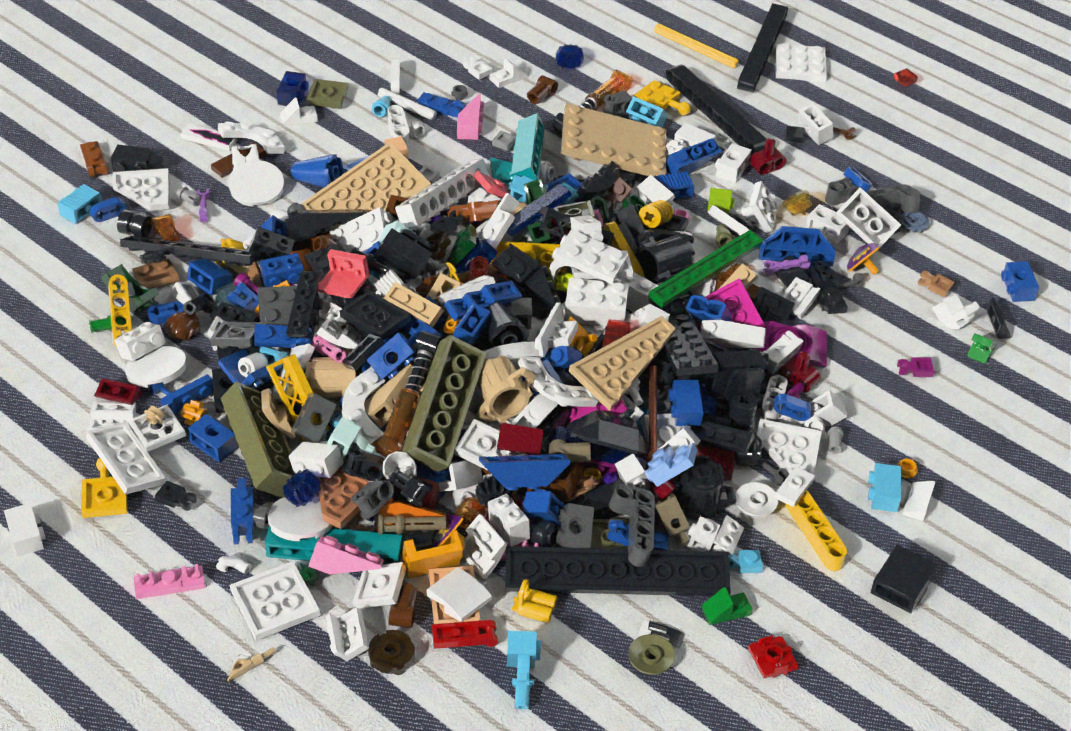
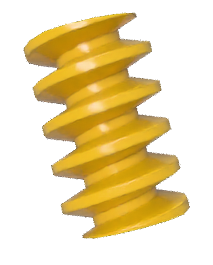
[638,200,673,228]

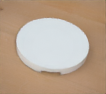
[228,160,284,207]
[125,346,187,387]
[268,494,333,541]

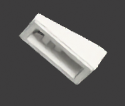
[170,282,205,313]

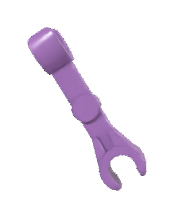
[197,189,210,222]
[763,255,810,275]

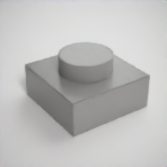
[492,131,516,151]

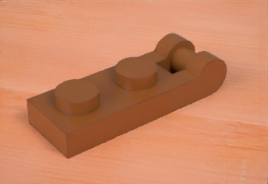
[80,141,108,178]

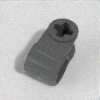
[603,91,632,115]
[825,177,859,206]
[352,480,394,519]

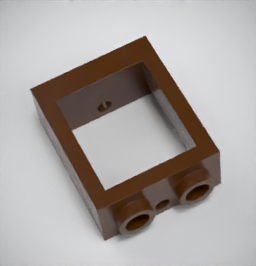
[527,451,584,500]

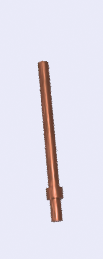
[646,366,658,464]

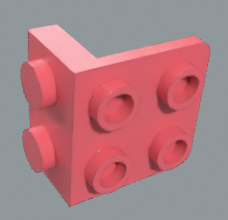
[318,249,370,298]

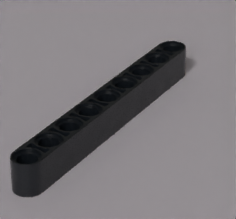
[737,3,788,93]
[665,64,766,156]

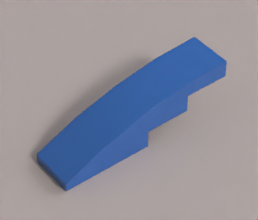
[444,281,522,321]

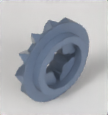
[901,212,929,233]

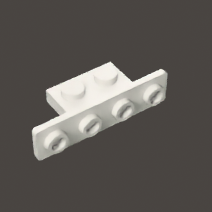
[467,193,520,261]
[535,303,578,357]

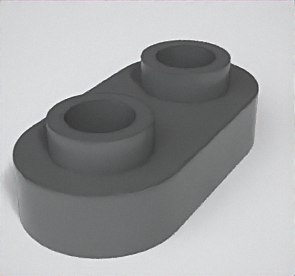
[253,501,275,529]

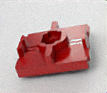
[748,635,799,678]

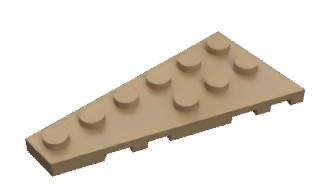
[569,316,676,411]

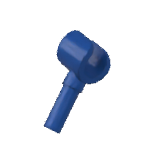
[149,382,172,395]

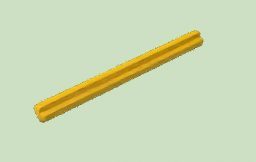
[654,24,739,68]

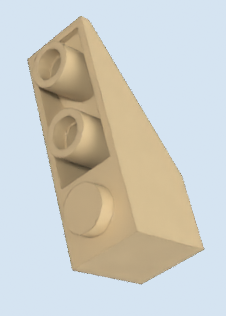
[364,364,413,428]

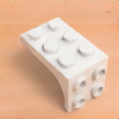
[330,207,399,253]
[549,229,629,284]

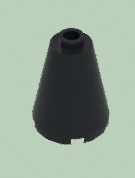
[487,303,529,349]

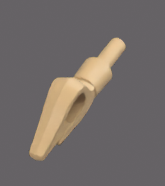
[227,647,276,682]

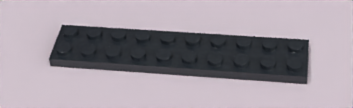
[505,546,731,596]

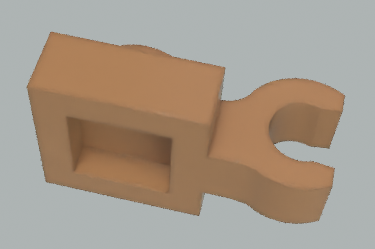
[918,270,955,298]

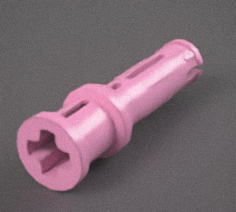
[312,335,346,363]

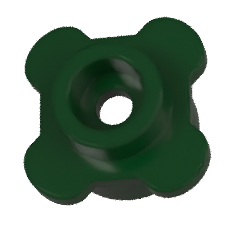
[299,563,319,587]

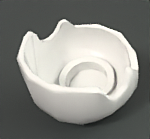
[383,451,417,486]

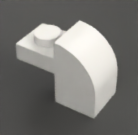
[932,294,980,329]

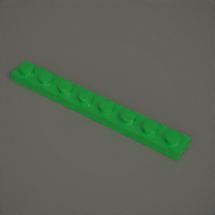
[648,230,764,308]

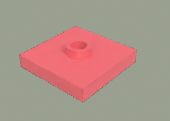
[474,171,511,199]

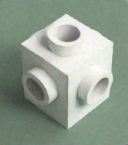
[687,516,720,551]

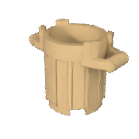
[305,347,362,399]
[476,355,536,424]

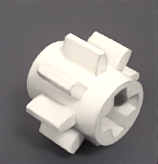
[666,138,687,156]

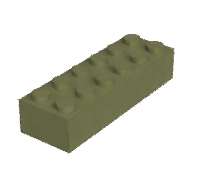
[402,335,487,472]
[221,382,304,498]

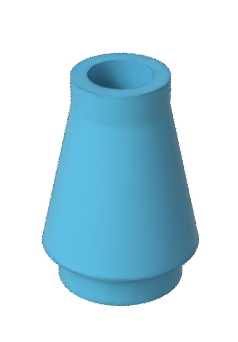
[372,95,391,117]

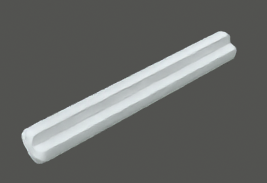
[378,88,437,120]

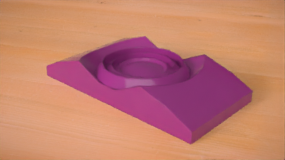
[752,321,827,367]

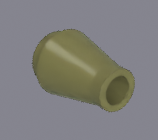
[715,224,734,248]

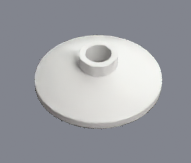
[735,482,778,517]

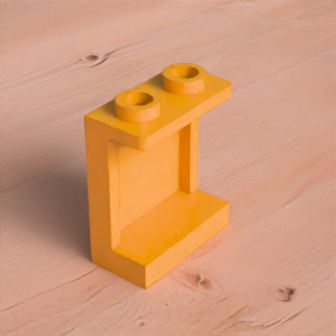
[402,530,465,579]

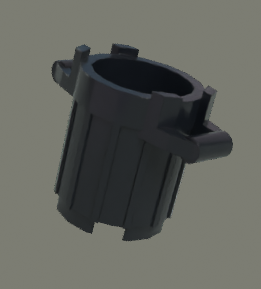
[633,230,695,286]
[672,455,737,520]

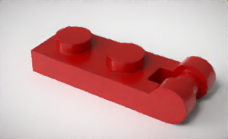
[432,620,498,649]

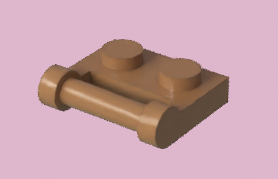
[132,258,180,289]

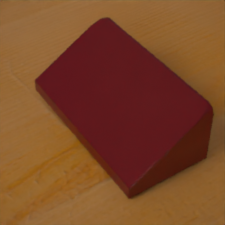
[94,378,143,405]
[497,423,543,455]

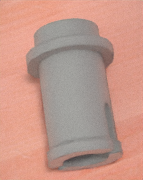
[176,187,201,207]
[427,258,449,276]
[827,427,844,454]

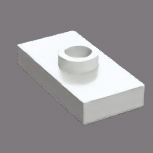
[775,466,815,507]

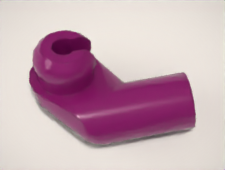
[787,383,805,399]

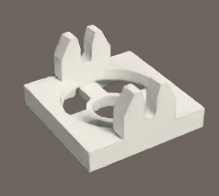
[128,405,186,452]

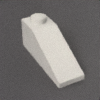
[701,320,766,348]

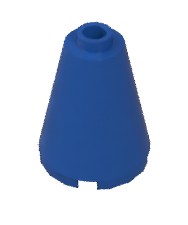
[291,154,344,188]

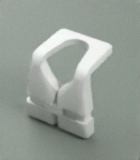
[232,144,260,170]

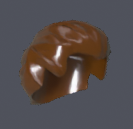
[165,312,200,341]

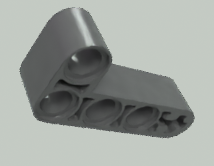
[846,184,920,213]
[609,484,655,567]

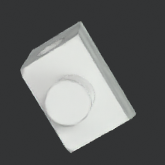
[570,215,603,242]

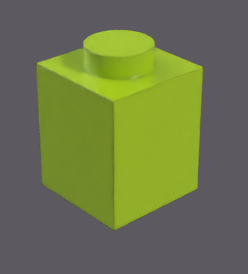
[707,188,735,215]

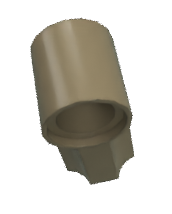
[549,439,591,462]

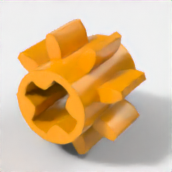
[181,400,208,426]

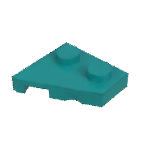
[490,157,512,186]

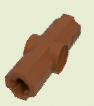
[448,200,501,222]

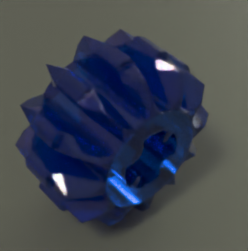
[556,44,584,70]
[283,469,322,507]

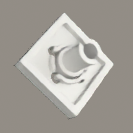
[742,181,778,233]

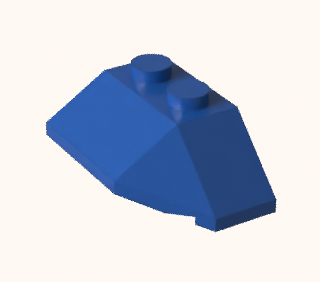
[758,226,836,266]
[479,454,570,490]

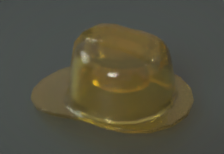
[782,190,812,216]

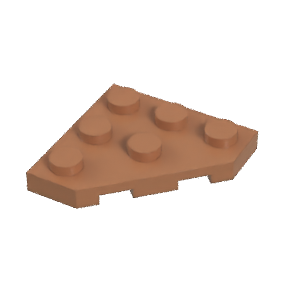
[316,466,369,529]

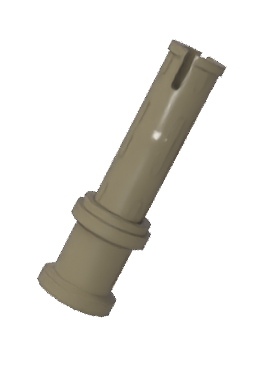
[378,514,446,535]

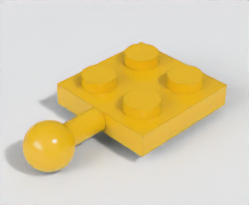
[633,80,691,116]
[81,457,127,518]

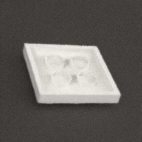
[775,43,827,82]
[230,561,320,641]

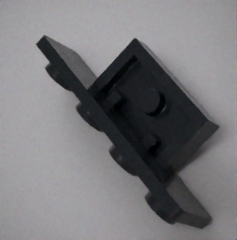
[616,204,647,259]
[286,271,323,337]

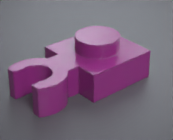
[897,357,934,377]

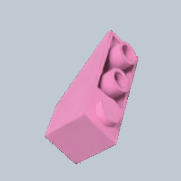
[457,94,484,140]
[309,536,384,574]

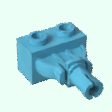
[507,631,541,709]

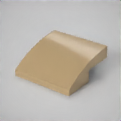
[261,388,296,438]

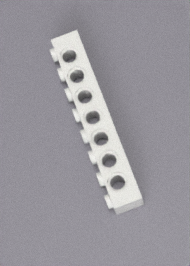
[395,158,489,230]

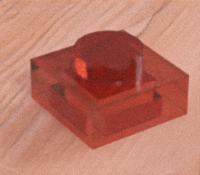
[893,68,918,87]

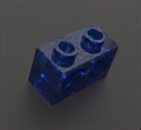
[454,237,498,274]

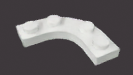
[218,122,285,154]
[518,357,598,407]
[342,366,385,445]

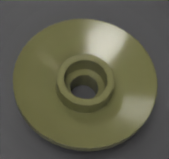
[628,634,675,675]

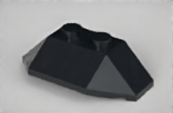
[567,410,649,457]

